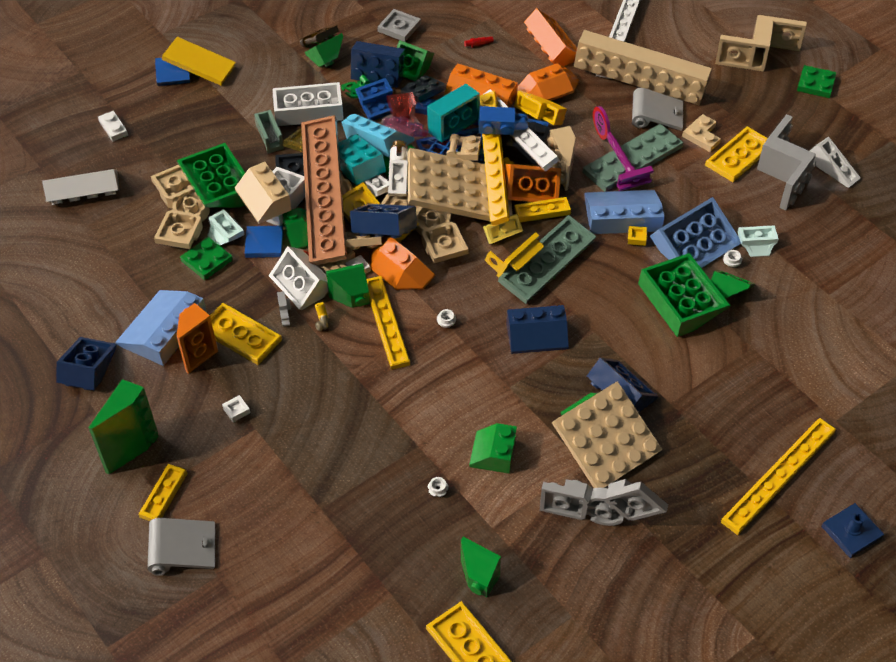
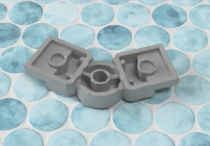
[540,479,668,526]

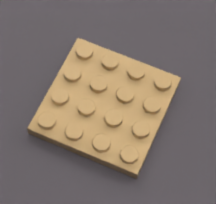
[552,381,662,488]

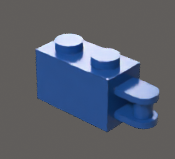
[479,106,528,135]

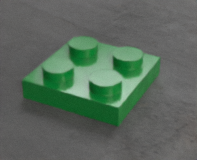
[797,65,836,98]
[180,237,233,280]

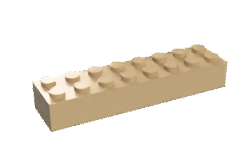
[574,30,712,105]

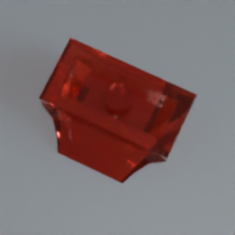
[387,92,417,123]

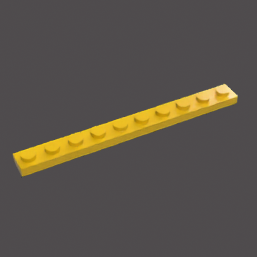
[480,91,510,226]

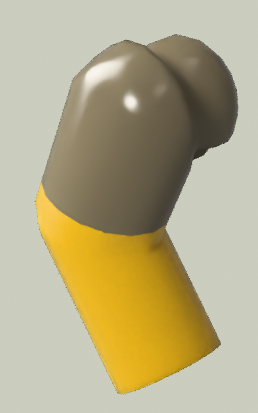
[315,302,329,331]

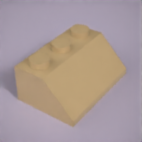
[235,162,291,224]

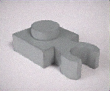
[277,291,291,327]

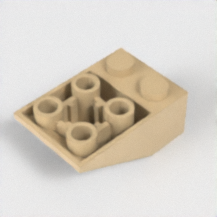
[547,126,576,191]

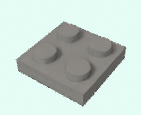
[378,9,421,42]

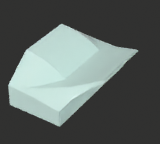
[207,209,244,246]
[738,225,778,257]

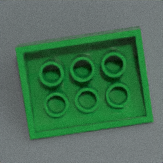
[177,143,245,207]
[638,253,730,337]
[88,379,158,474]

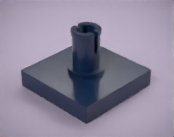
[821,503,884,558]

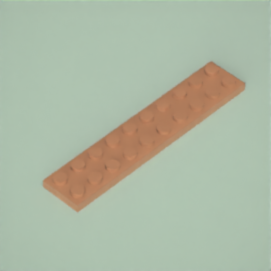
[301,115,347,265]

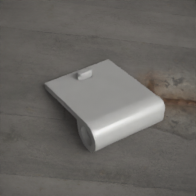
[632,88,683,131]
[148,518,215,576]

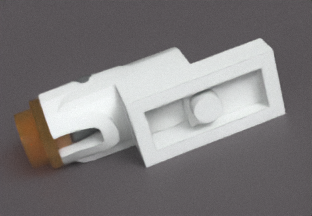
[388,140,408,196]

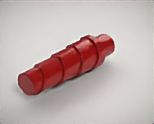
[464,36,494,48]

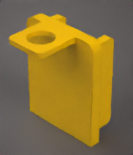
[485,232,544,278]

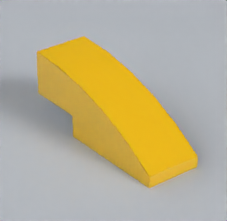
[514,91,567,125]

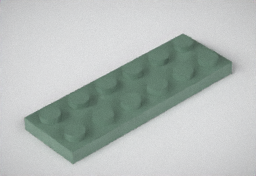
[583,124,683,192]
[498,215,596,304]

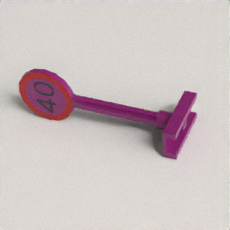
[593,106,654,191]

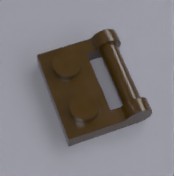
[300,25,339,47]

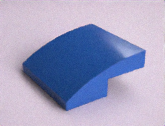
[155,58,191,86]
[355,78,400,121]

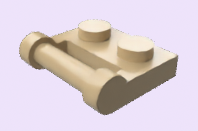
[446,134,481,161]

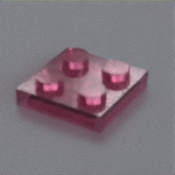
[383,116,429,137]

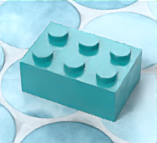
[427,84,480,143]
[338,134,386,185]

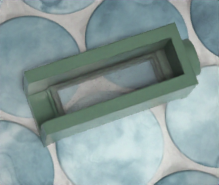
[254,110,284,153]

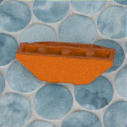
[517,63,579,101]
[370,235,435,290]

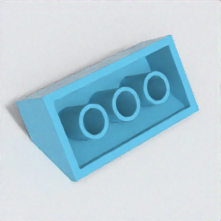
[342,114,414,157]

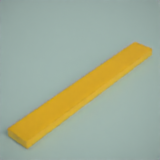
[721,418,836,535]

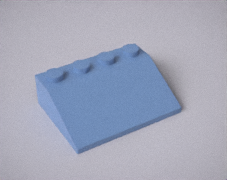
[584,190,664,234]
[650,197,741,268]
[115,290,207,366]

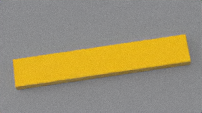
[367,276,410,370]

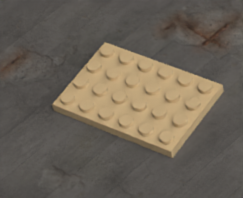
[407,148,512,221]

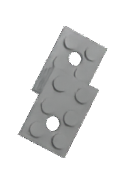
[757,114,816,210]

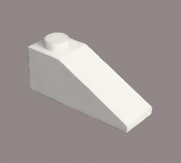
[809,137,860,188]

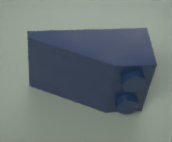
[56,337,117,390]

